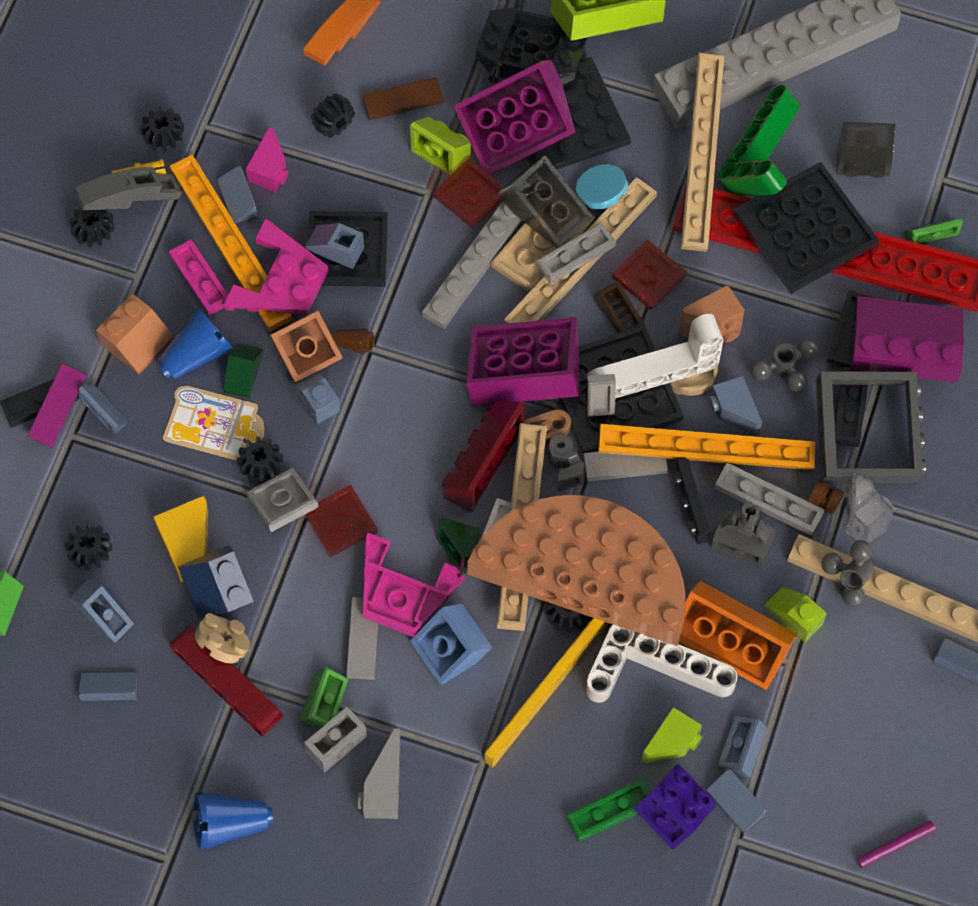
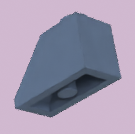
[289,372,340,425]
[709,376,762,435]
[68,580,134,643]

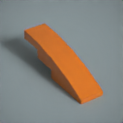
[303,0,381,66]

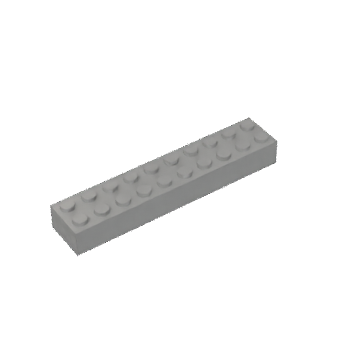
[652,0,901,130]

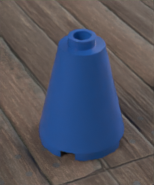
[158,308,233,379]
[193,792,273,850]

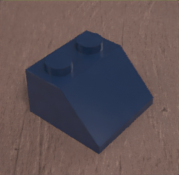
[178,545,254,618]

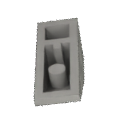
[358,729,400,819]

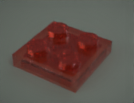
[433,158,507,228]
[612,240,687,310]
[305,485,378,557]

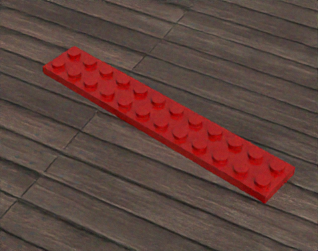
[672,186,978,312]

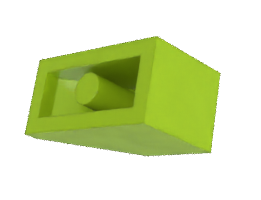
[764,587,827,643]
[642,707,703,764]

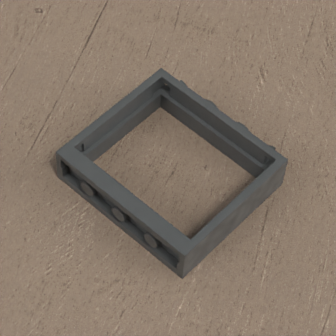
[815,371,926,483]

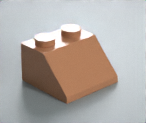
[679,285,745,343]
[96,294,174,375]
[269,311,343,383]

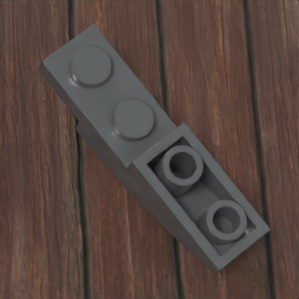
[74,167,182,210]

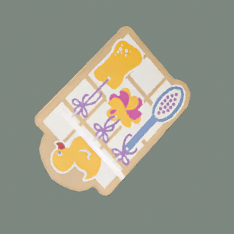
[163,386,265,461]

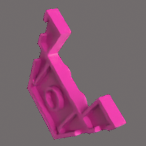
[224,219,328,315]
[362,533,467,637]

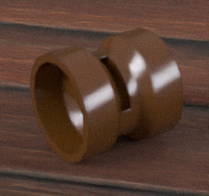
[808,480,844,516]

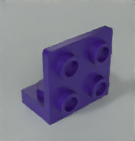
[633,764,716,850]

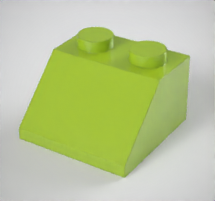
[410,116,471,177]

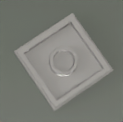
[246,468,319,532]

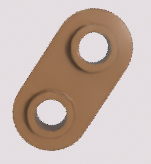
[522,410,571,444]

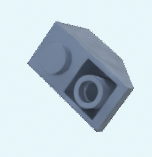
[305,223,364,269]

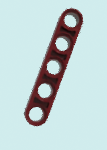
[169,625,283,736]

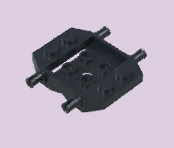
[475,0,588,85]

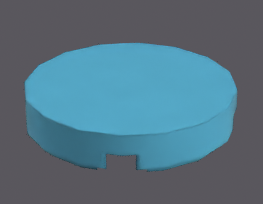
[576,164,628,209]

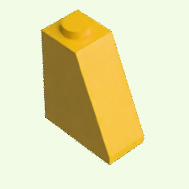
[153,496,208,582]

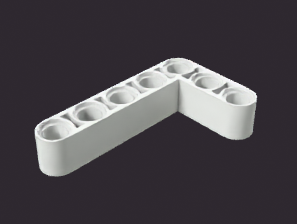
[586,314,723,398]
[586,625,738,703]

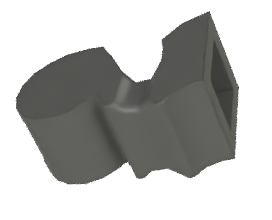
[549,434,585,491]

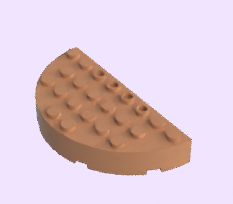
[467,495,686,646]

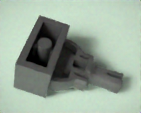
[711,503,776,567]

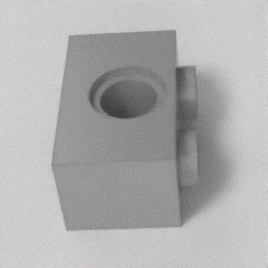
[304,707,367,773]

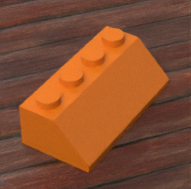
[679,581,798,690]

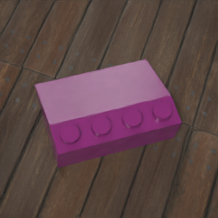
[454,60,576,176]
[850,296,964,383]
[466,317,580,406]

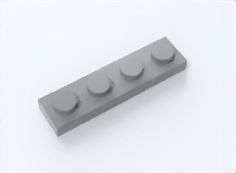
[714,463,825,536]

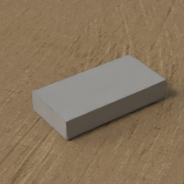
[587,374,616,417]

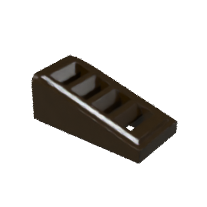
[593,281,645,333]

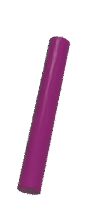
[856,820,936,868]

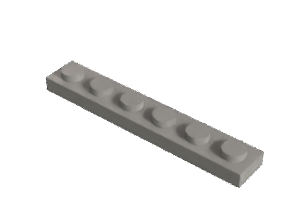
[422,195,529,329]

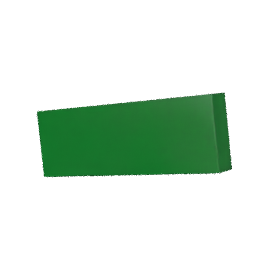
[566,779,649,842]

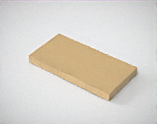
[491,189,595,292]

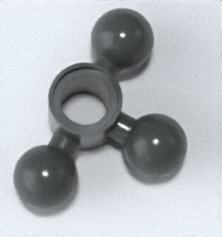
[750,339,818,392]
[821,540,875,606]

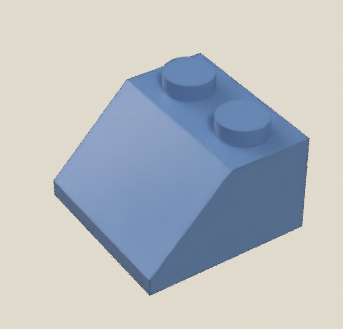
[410,604,492,685]

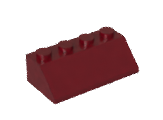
[441,401,525,513]

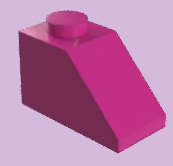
[246,128,289,193]

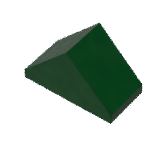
[224,344,264,398]
[436,518,480,575]

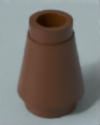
[333,328,375,355]

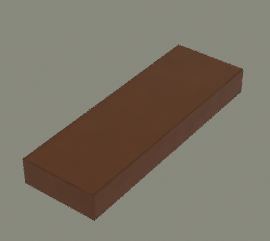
[363,77,443,120]

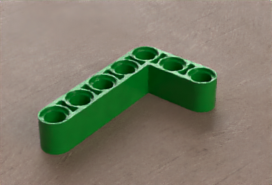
[718,84,800,196]

